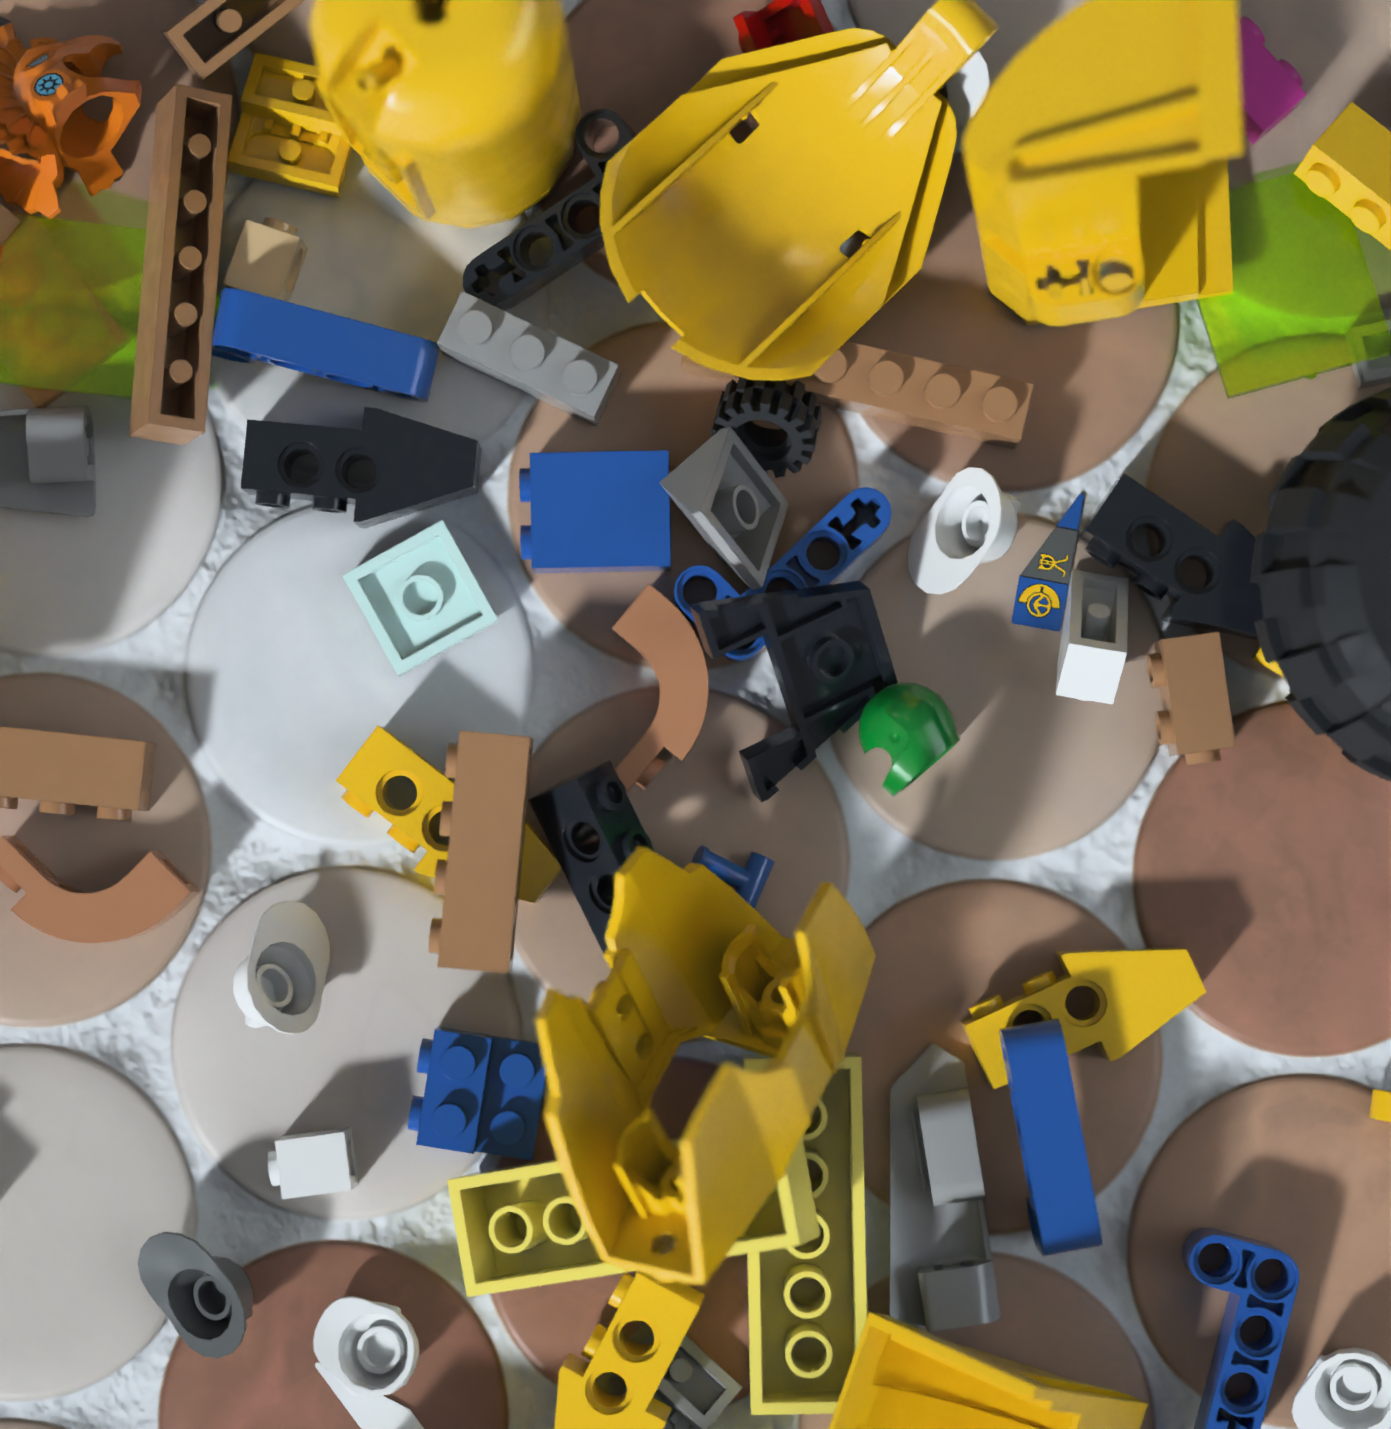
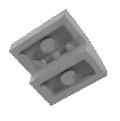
[597,1322,743,1429]

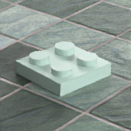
[342,520,500,677]

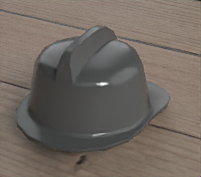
[138,1232,254,1359]

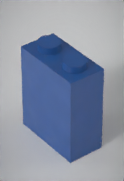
[519,450,671,573]

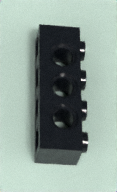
[528,760,655,953]

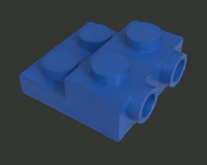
[408,1027,547,1161]

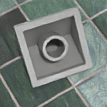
[659,427,789,590]

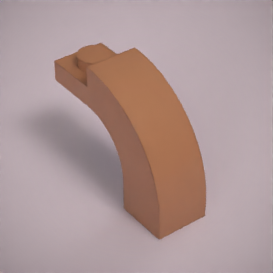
[612,583,709,792]
[0,836,201,943]

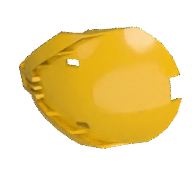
[600,0,999,381]

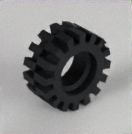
[712,377,822,478]

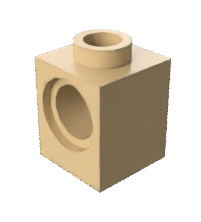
[223,217,308,302]

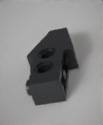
[241,407,482,528]
[1079,473,1264,640]

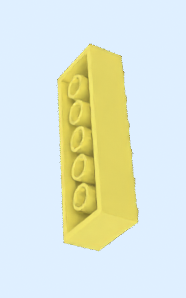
[743,1052,867,1415]
[447,1137,820,1297]

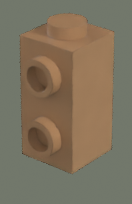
[1147,632,1236,765]

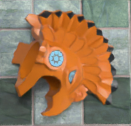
[0,17,142,219]

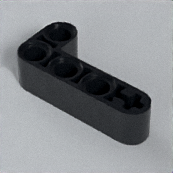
[463,109,636,311]

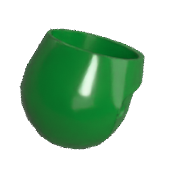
[859,683,961,797]

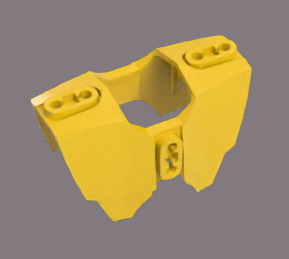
[536,847,876,1284]

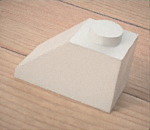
[1056,569,1129,704]

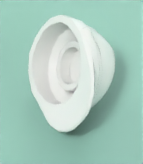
[313,1296,420,1398]
[1292,1347,1391,1429]

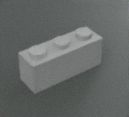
[437,291,621,426]

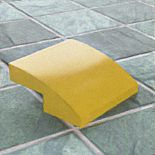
[227,52,352,198]

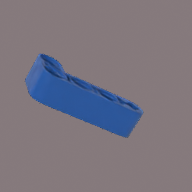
[211,288,440,402]
[674,487,892,662]
[999,1018,1102,1256]
[1181,1228,1299,1429]

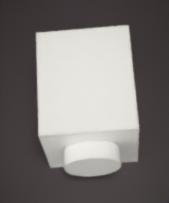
[268,1127,358,1199]

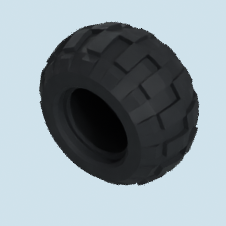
[1251,387,1391,781]

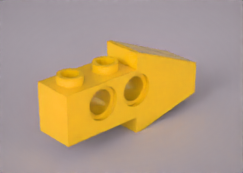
[335,725,562,903]
[961,947,1207,1089]
[555,1271,705,1429]

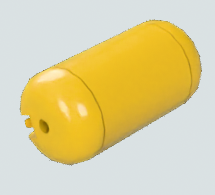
[309,0,582,229]

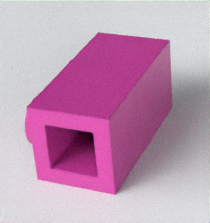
[1237,15,1307,145]

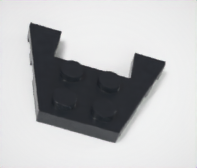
[690,580,898,802]

